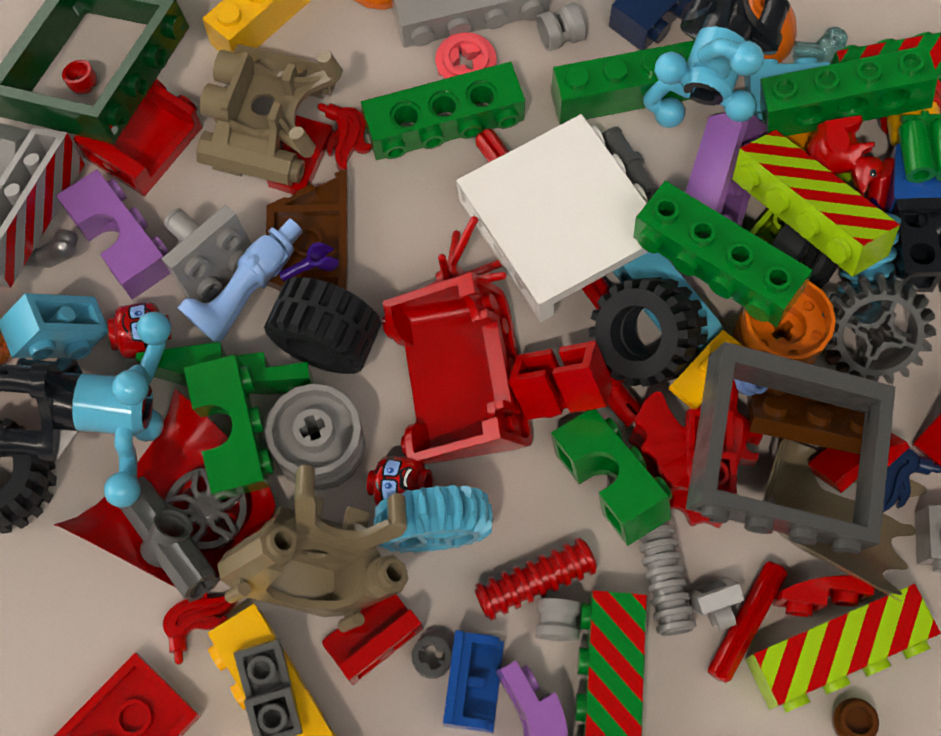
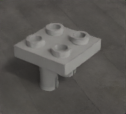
[162,205,251,303]

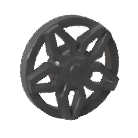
[165,468,248,550]

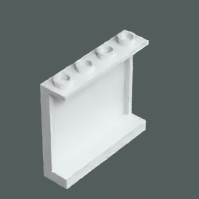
[456,114,648,323]

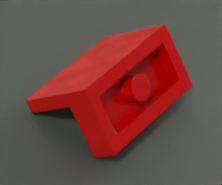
[322,594,423,685]

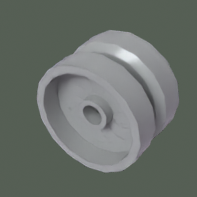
[265,384,366,491]

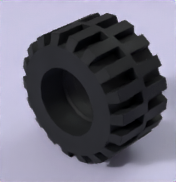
[264,277,382,374]
[589,277,708,387]
[0,418,57,534]

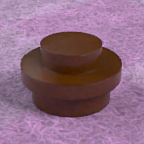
[832,698,879,736]

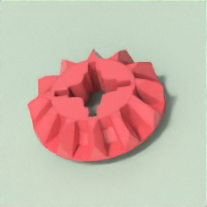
[435,32,496,79]

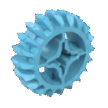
[373,485,493,553]

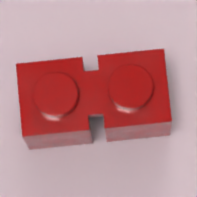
[508,340,612,420]

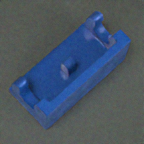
[443,630,504,733]

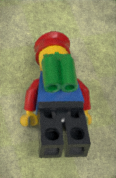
[866,80,941,292]

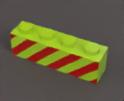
[732,130,900,277]
[745,583,941,713]

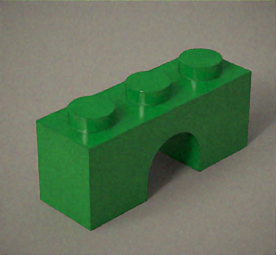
[183,354,274,500]
[551,409,672,546]

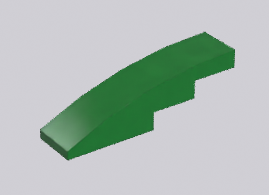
[136,342,313,395]

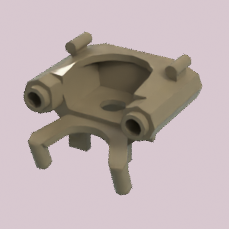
[196,44,343,186]
[217,465,408,632]

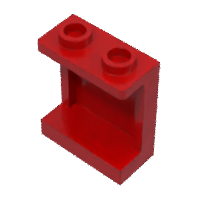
[73,79,202,197]

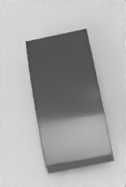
[233,638,303,736]

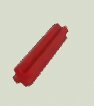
[708,561,787,683]

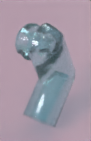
[792,26,848,62]

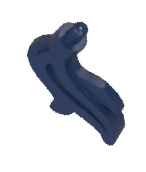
[883,449,941,513]

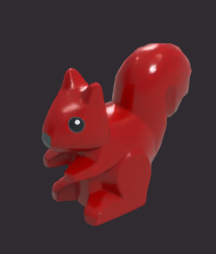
[806,115,883,196]

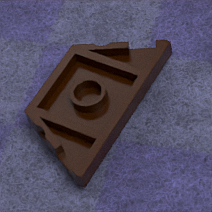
[266,170,348,291]

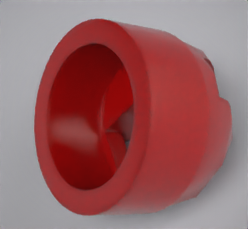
[62,60,97,95]

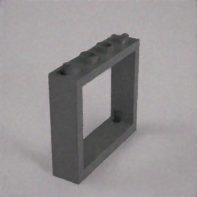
[686,342,896,555]

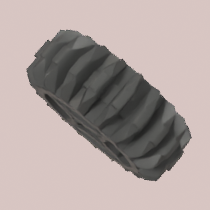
[822,272,936,385]

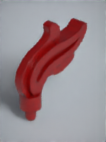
[317,103,371,171]
[162,592,238,665]

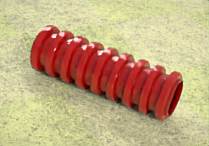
[474,537,597,621]

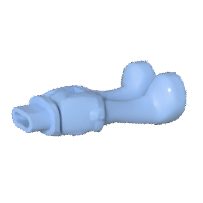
[177,218,302,343]

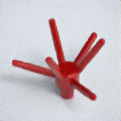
[426,216,507,287]

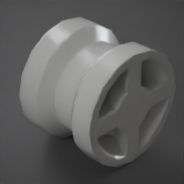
[535,598,581,642]

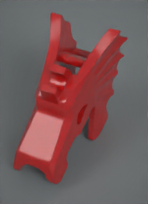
[628,379,763,528]

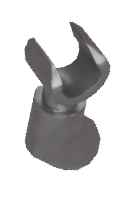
[24,229,78,268]

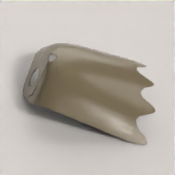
[763,438,927,602]

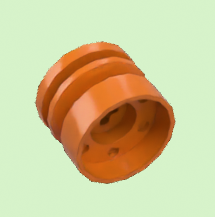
[732,281,836,364]

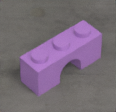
[56,169,171,300]

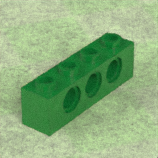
[760,45,938,137]
[360,61,525,160]

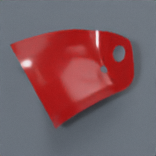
[54,388,276,587]

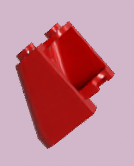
[382,272,533,465]

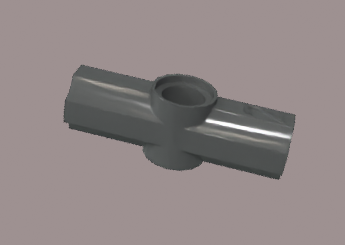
[120,476,220,602]

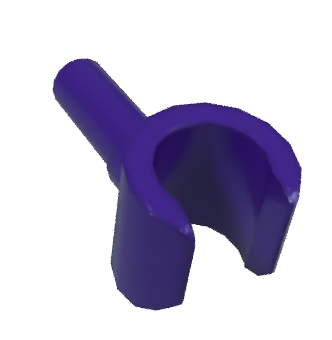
[279,242,339,281]

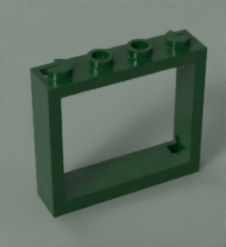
[0,0,190,144]

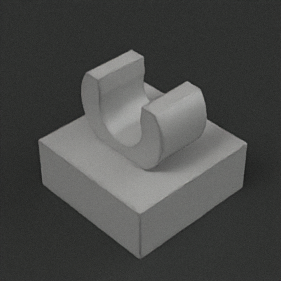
[685,577,744,630]

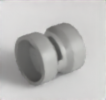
[536,2,586,51]

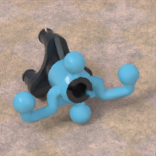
[643,0,790,128]
[0,311,171,508]

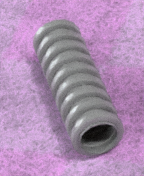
[638,514,697,636]

